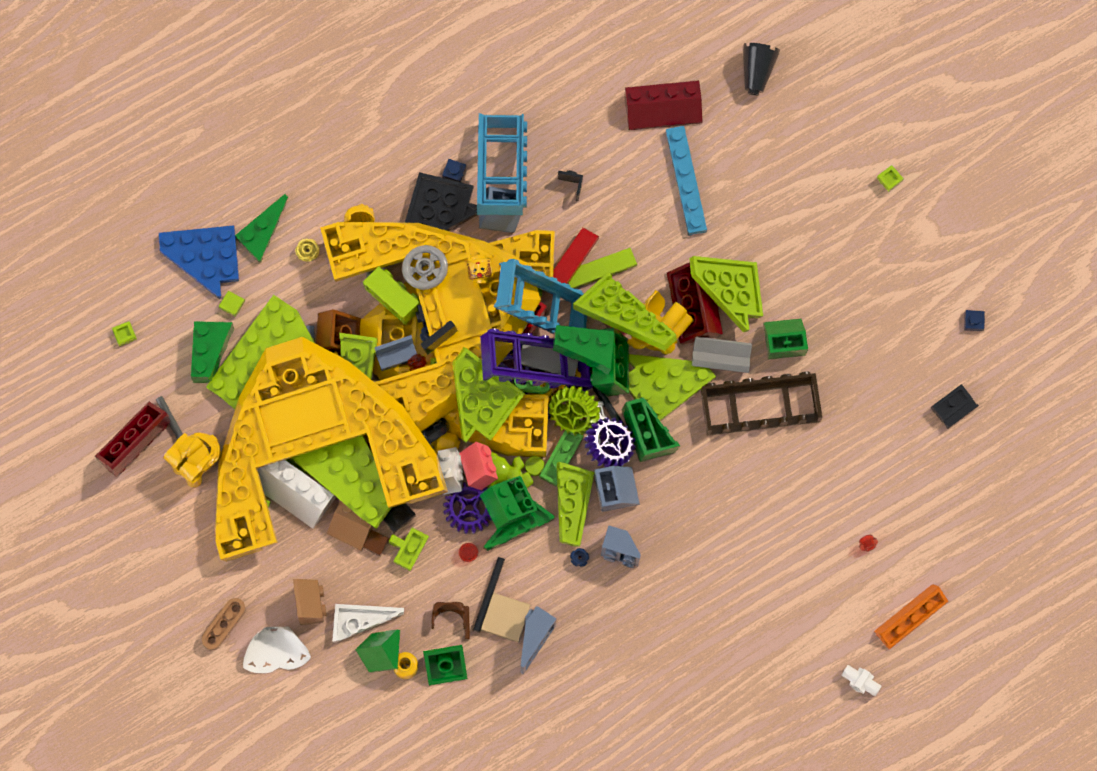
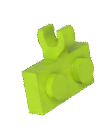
[389,527,429,571]

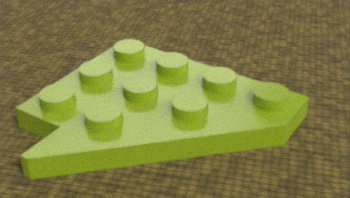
[689,256,763,332]
[452,347,525,442]

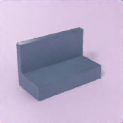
[374,335,418,371]

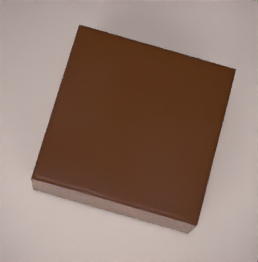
[363,530,389,557]

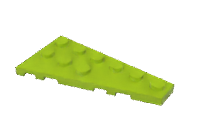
[573,272,677,351]

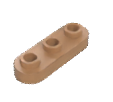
[202,598,246,650]

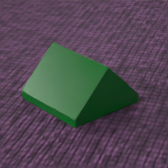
[355,629,400,673]
[423,645,468,686]

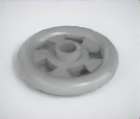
[402,245,448,290]

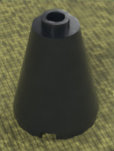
[743,43,780,96]

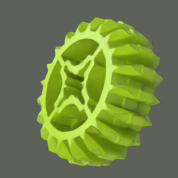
[549,385,601,436]

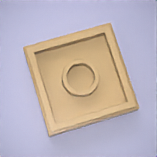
[481,593,531,642]

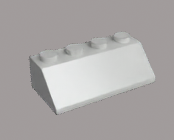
[258,460,336,529]

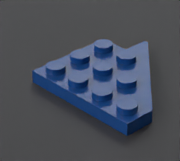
[159,225,239,299]

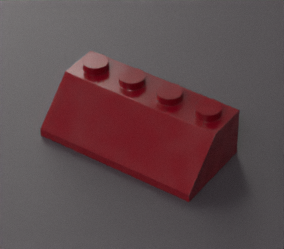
[624,80,703,130]
[667,262,723,344]
[95,401,171,477]

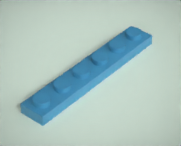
[666,126,707,236]

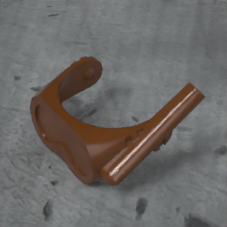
[431,602,470,639]

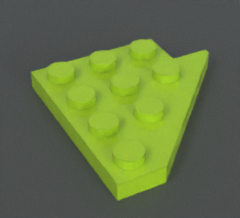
[629,354,716,421]

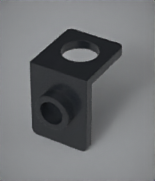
[558,170,583,201]

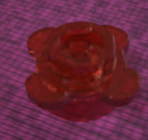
[408,354,427,371]

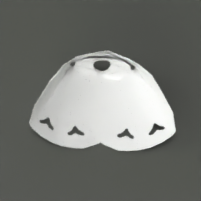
[243,626,311,673]

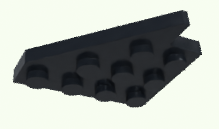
[405,172,477,231]

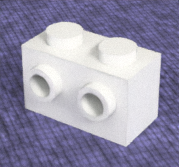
[438,447,464,495]

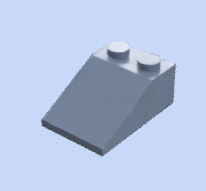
[520,606,557,675]

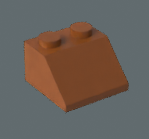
[316,309,362,355]

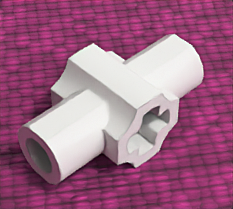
[841,665,882,696]

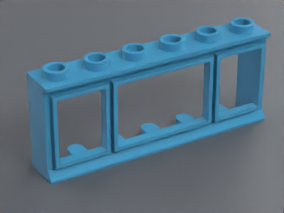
[477,113,527,215]
[494,259,587,334]

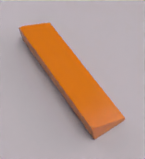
[874,584,949,650]

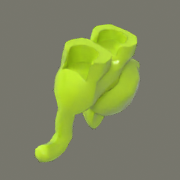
[487,452,534,488]

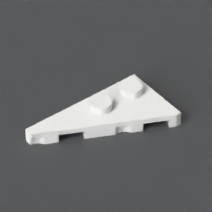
[332,604,404,643]

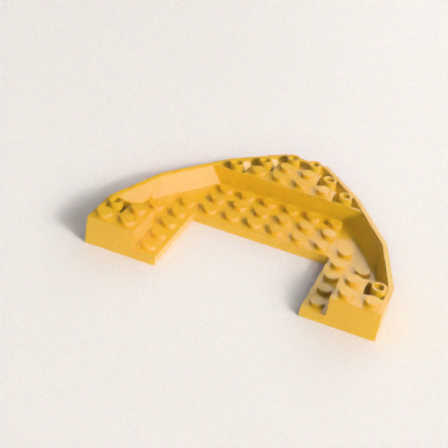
[320,222,541,432]
[360,230,555,457]
[215,337,448,562]

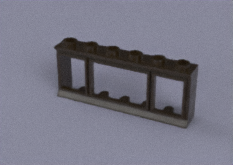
[700,371,823,436]

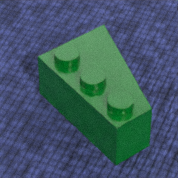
[191,321,234,383]
[553,325,614,375]
[621,397,680,462]

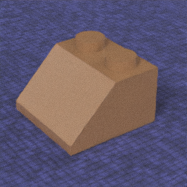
[327,501,374,551]
[293,579,327,625]

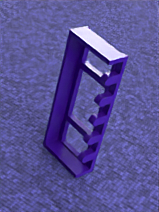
[480,329,593,392]

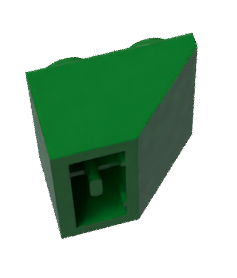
[763,318,808,360]
[480,475,537,529]

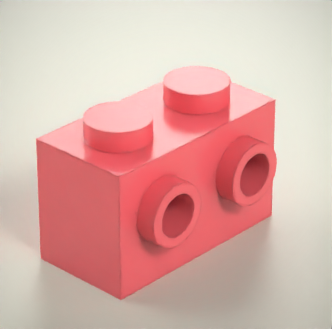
[459,442,498,490]

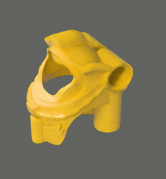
[627,290,693,355]
[163,432,221,488]

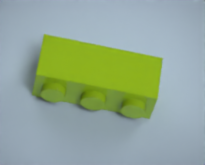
[363,266,420,325]

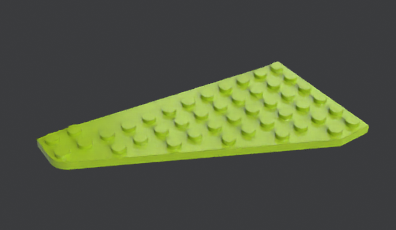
[206,294,392,529]

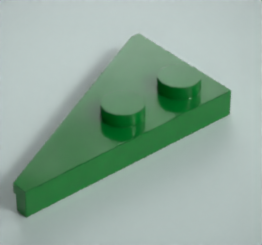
[235,194,288,263]
[484,499,555,551]

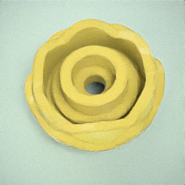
[295,239,319,262]

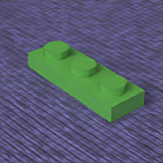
[539,430,584,487]

